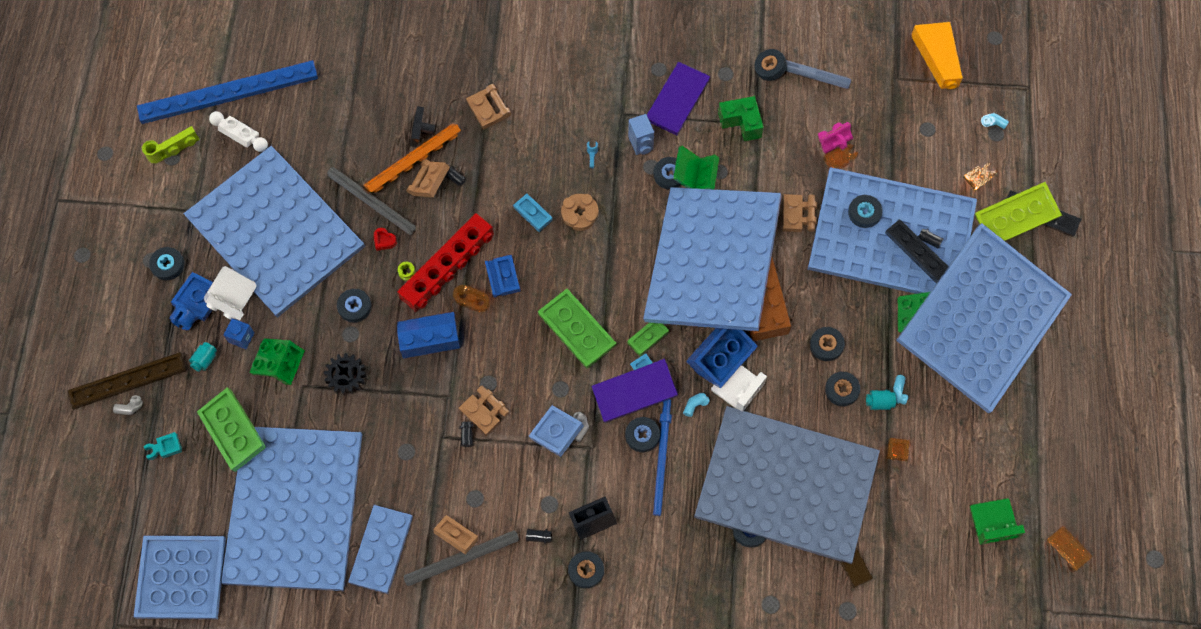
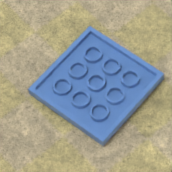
[134,536,226,619]

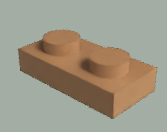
[434,515,478,555]

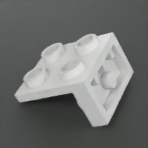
[711,365,767,412]

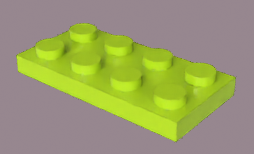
[974,182,1062,241]

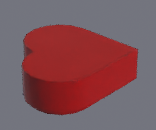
[374,228,397,251]

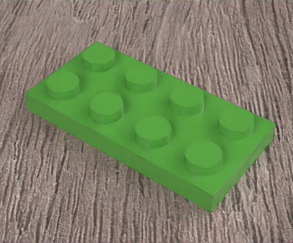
[538,289,616,369]
[197,387,266,472]

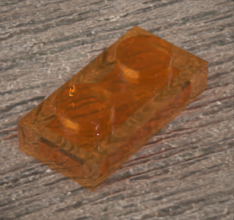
[1047,526,1093,571]

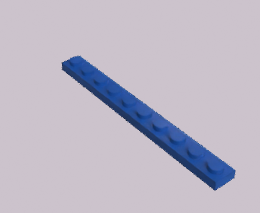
[137,60,318,124]

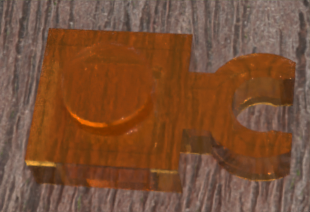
[823,144,858,169]
[963,162,997,191]

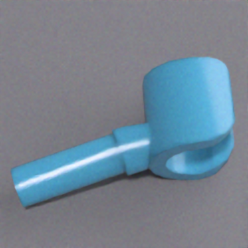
[587,142,598,168]

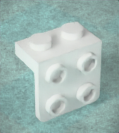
[204,266,256,321]

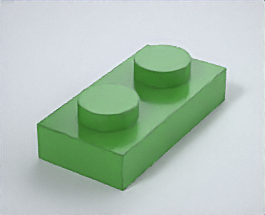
[627,323,669,357]

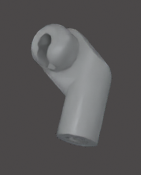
[113,395,143,415]
[573,412,589,442]

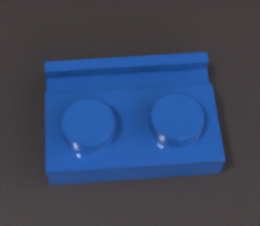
[485,255,520,298]

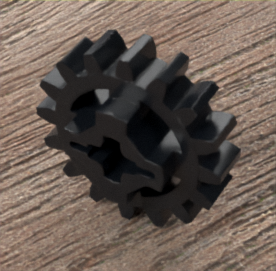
[323,353,367,396]

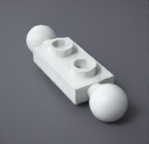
[209,111,268,152]

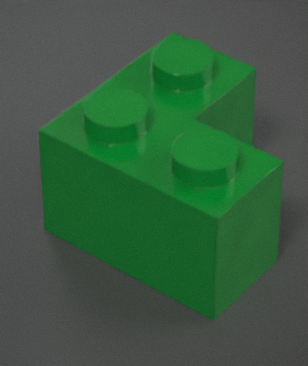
[718,96,763,141]

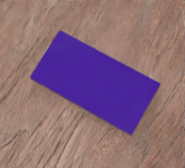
[647,62,710,136]
[592,359,678,423]

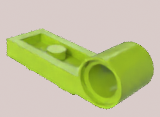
[142,126,200,163]

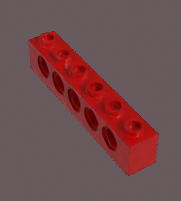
[397,213,494,312]

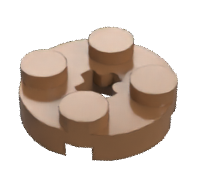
[561,194,599,231]

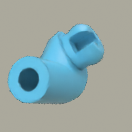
[981,113,1009,129]
[893,375,908,405]
[683,393,709,417]

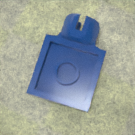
[170,272,213,331]

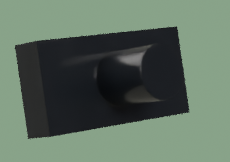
[410,106,435,147]

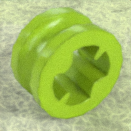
[398,262,416,281]

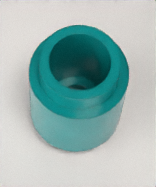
[189,342,217,372]
[866,390,896,410]

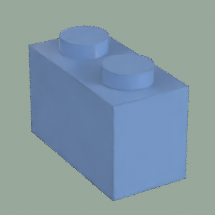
[628,114,654,155]

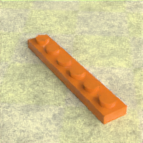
[363,124,461,193]

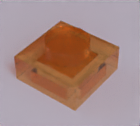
[887,438,910,462]

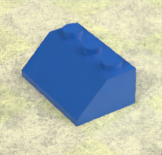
[397,312,460,358]
[686,328,758,388]

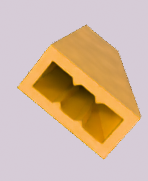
[912,22,962,89]

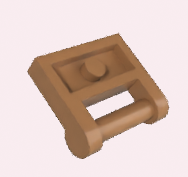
[466,84,512,130]
[406,159,450,197]

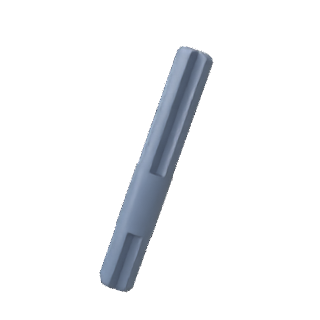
[785,60,851,89]

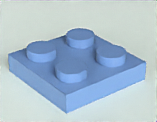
[529,405,584,457]

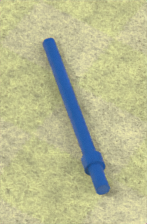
[653,399,672,516]

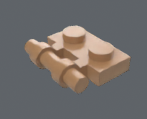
[783,194,817,232]
[459,386,510,436]

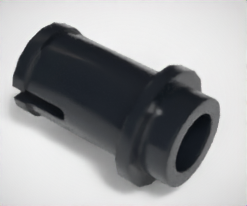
[445,165,467,187]
[918,228,944,249]
[459,422,475,447]
[526,528,552,545]

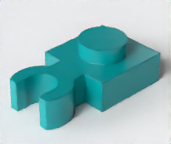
[143,432,182,460]

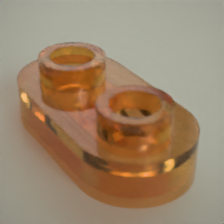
[453,285,490,312]

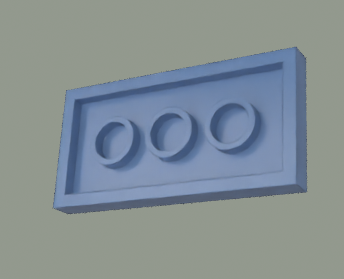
[348,505,413,594]

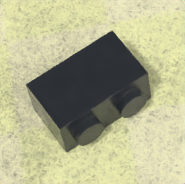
[568,496,617,540]

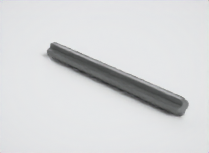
[327,167,416,235]
[403,530,519,586]

